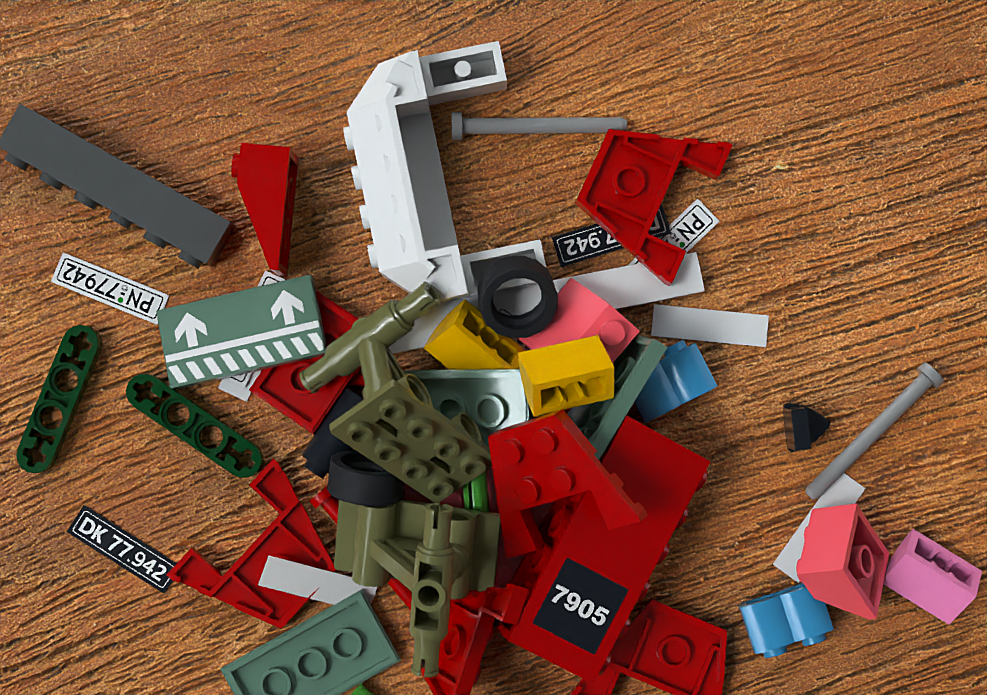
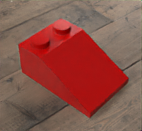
[231,143,299,277]

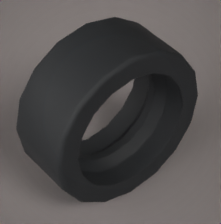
[478,256,558,338]
[327,450,405,506]

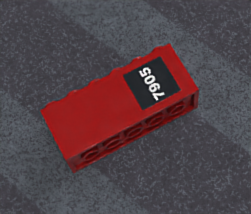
[493,415,711,684]

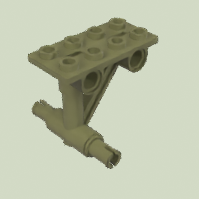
[299,281,492,503]
[334,499,501,677]

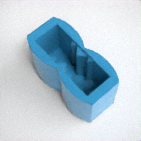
[634,340,717,423]
[738,583,834,658]

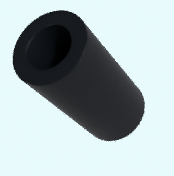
[301,387,364,479]

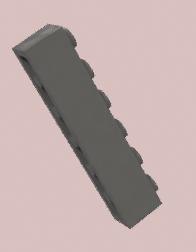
[0,104,236,269]

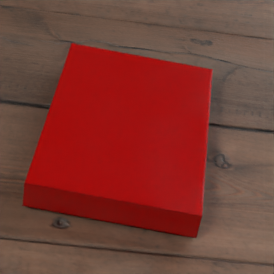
[249,291,361,435]

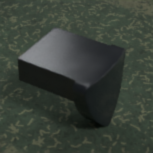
[783,403,830,452]

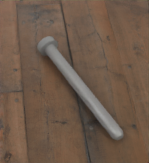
[451,112,627,140]
[805,362,944,500]

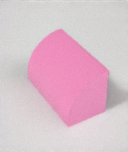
[883,529,982,625]

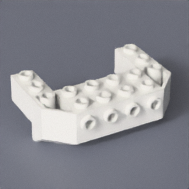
[343,41,546,302]

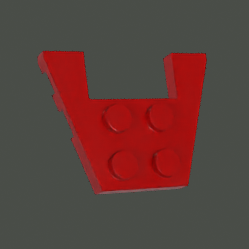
[575,129,733,286]
[488,409,647,559]
[166,458,336,629]
[421,584,529,695]
[570,598,727,695]

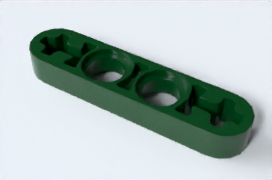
[16,325,103,473]
[126,374,264,478]

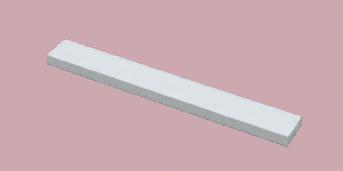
[389,252,705,354]

